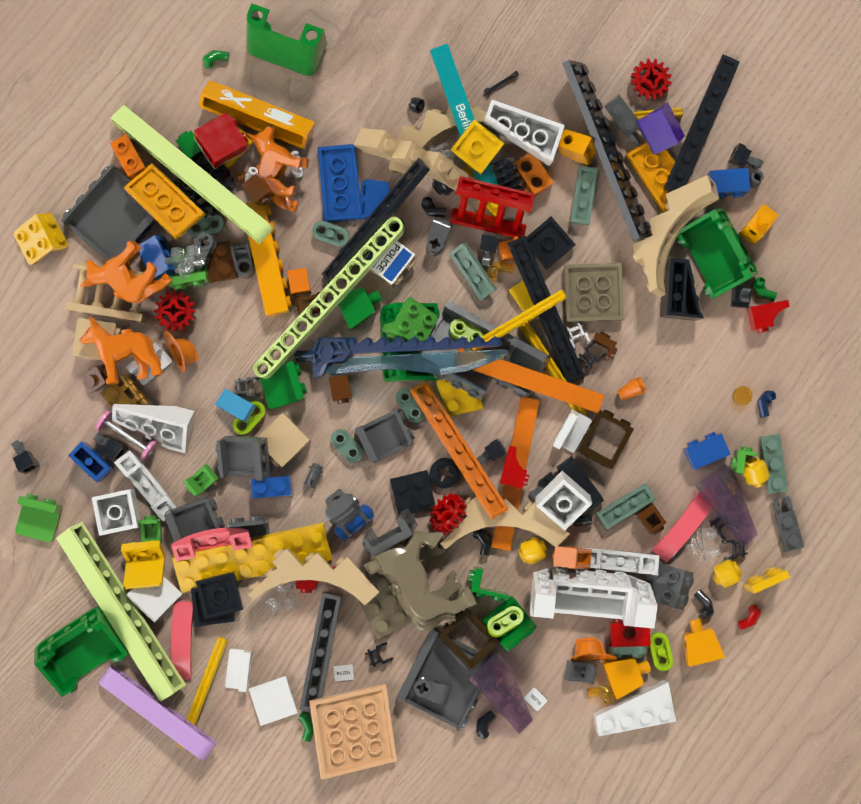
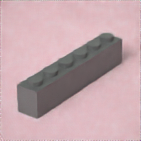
[300,591,343,712]

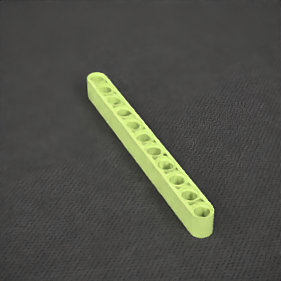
[110,105,273,244]
[253,217,405,379]

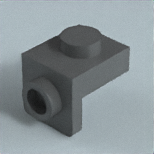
[564,660,597,684]

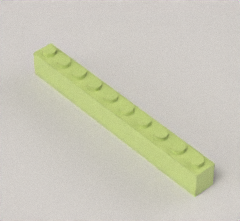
[56,522,186,702]

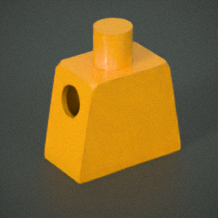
[557,129,597,167]
[738,204,779,245]
[683,618,725,667]
[602,656,651,699]

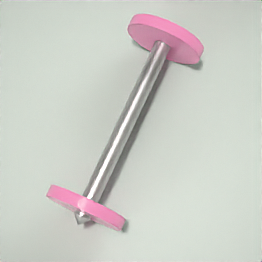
[95,410,157,462]

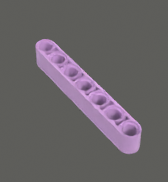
[99,665,217,761]

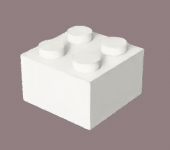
[535,471,592,530]
[92,489,141,536]

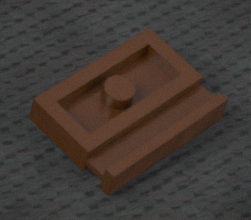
[207,240,238,283]

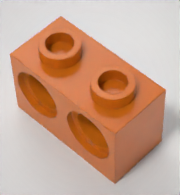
[110,134,147,180]
[513,153,553,197]
[552,546,592,569]

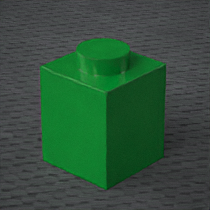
[175,131,205,161]

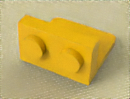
[14,212,69,265]
[121,540,166,589]

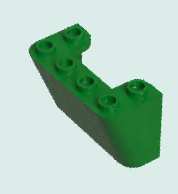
[246,3,327,76]

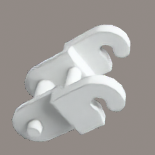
[291,151,303,178]
[566,322,591,351]

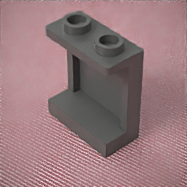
[493,337,551,398]
[355,409,415,464]
[215,436,270,480]
[164,495,225,542]
[363,508,418,556]

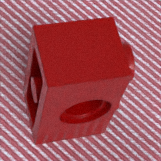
[609,619,651,647]

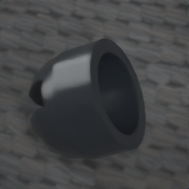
[408,97,425,114]

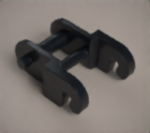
[578,341,606,369]
[709,512,738,541]
[721,539,748,560]
[365,642,394,667]

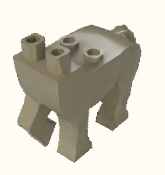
[363,531,477,631]

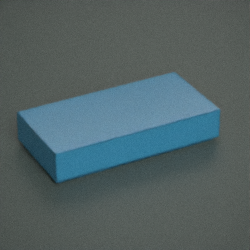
[215,389,256,423]

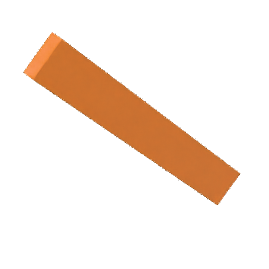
[453,348,605,413]
[410,381,509,520]
[491,397,539,551]

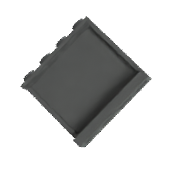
[61,164,158,261]
[413,300,514,399]
[396,628,495,731]

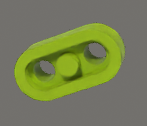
[449,319,484,342]
[233,401,266,435]
[487,606,523,637]
[649,632,673,671]

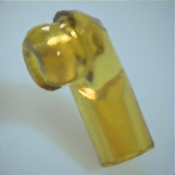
[487,261,515,279]
[587,686,614,705]

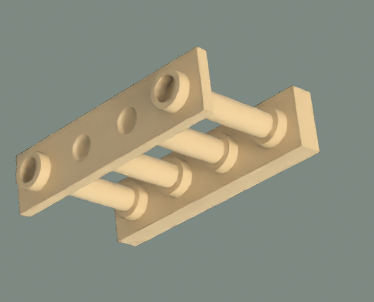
[65,262,146,324]

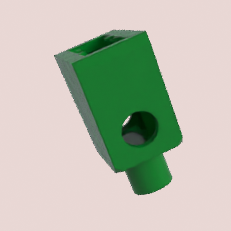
[338,287,382,331]

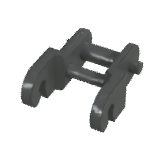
[234,377,260,397]

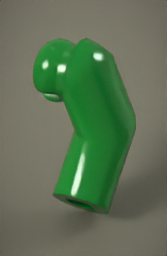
[202,50,229,68]
[753,277,777,302]
[298,712,314,742]

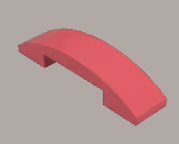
[651,491,715,563]
[171,528,253,561]
[171,601,194,680]

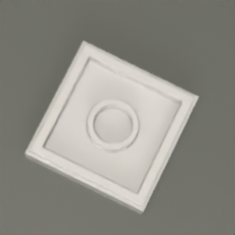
[126,576,182,623]
[249,676,298,726]

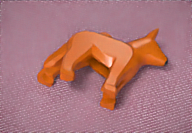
[246,126,310,212]
[80,241,173,303]
[80,316,163,385]

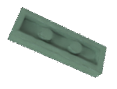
[570,166,598,226]
[449,242,497,301]
[759,434,788,494]
[596,483,656,530]

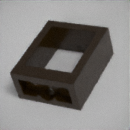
[577,409,634,470]
[438,608,500,670]

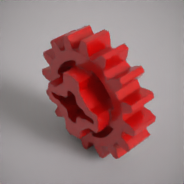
[630,58,672,101]
[153,290,196,332]
[429,493,467,535]

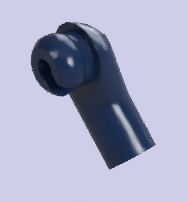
[757,390,776,418]

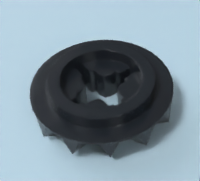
[430,458,460,488]

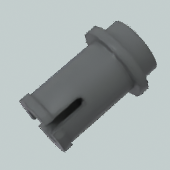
[749,170,764,188]
[303,463,324,489]

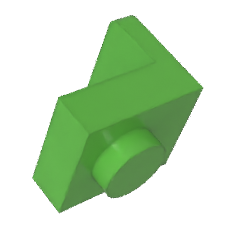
[730,447,758,474]
[184,464,219,497]
[139,516,162,542]

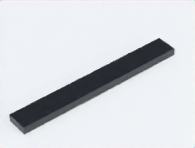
[663,54,740,192]
[322,158,430,284]
[507,235,585,383]

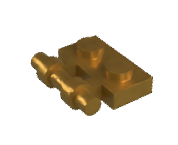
[100,373,149,408]

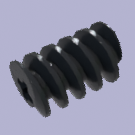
[490,157,526,191]

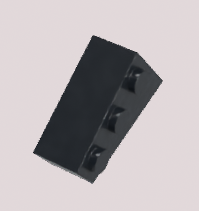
[660,258,704,321]

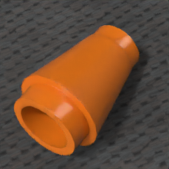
[617,377,647,401]

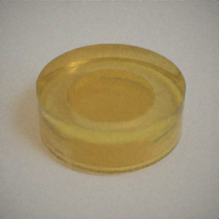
[732,386,752,406]

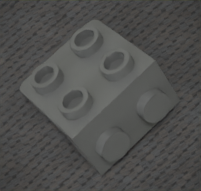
[226,515,270,538]
[645,563,694,610]

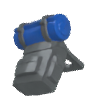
[325,489,375,541]

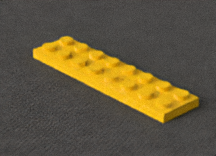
[172,522,332,593]

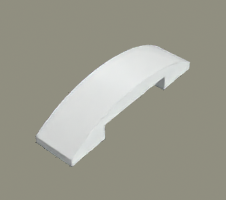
[114,450,176,521]
[582,547,660,575]

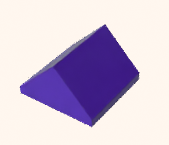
[636,102,685,155]

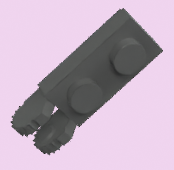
[604,95,645,147]
[772,495,805,552]

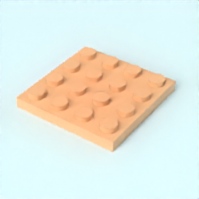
[309,684,397,779]

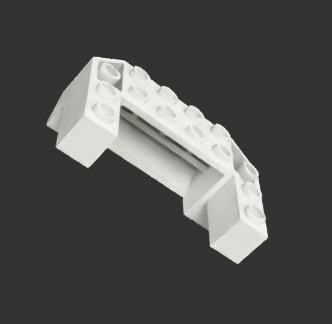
[530,566,657,628]

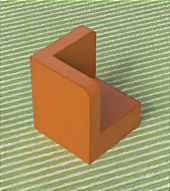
[498,236,518,262]
[287,268,311,296]

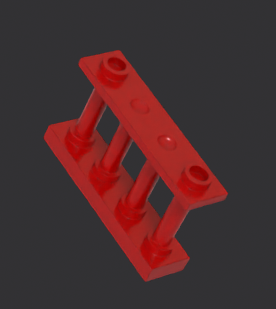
[450,176,535,238]

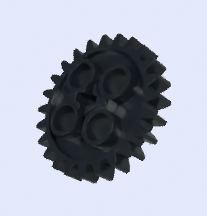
[173,158,235,218]

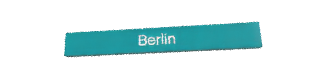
[429,43,498,185]

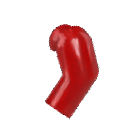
[737,604,761,631]

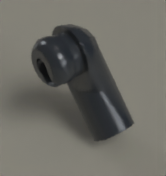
[421,196,446,217]
[572,515,593,527]
[473,529,492,556]
[694,589,714,619]
[476,709,496,739]

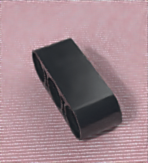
[556,456,604,512]

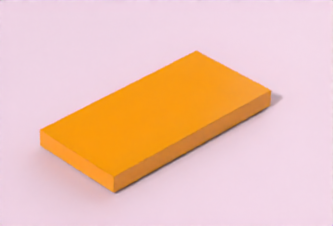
[625,142,689,213]
[124,163,205,240]

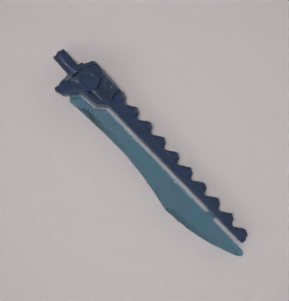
[294,336,509,378]

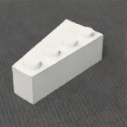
[483,100,565,166]
[593,679,676,736]

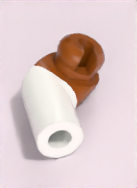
[236,167,258,184]

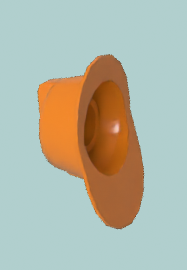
[163,331,199,373]
[570,637,618,661]

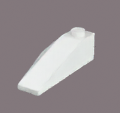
[112,404,195,453]

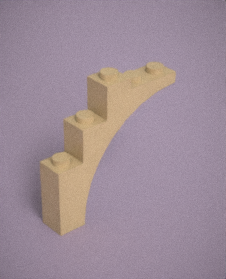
[389,97,489,177]
[353,128,476,191]
[632,175,719,297]
[440,496,569,549]
[248,548,380,605]

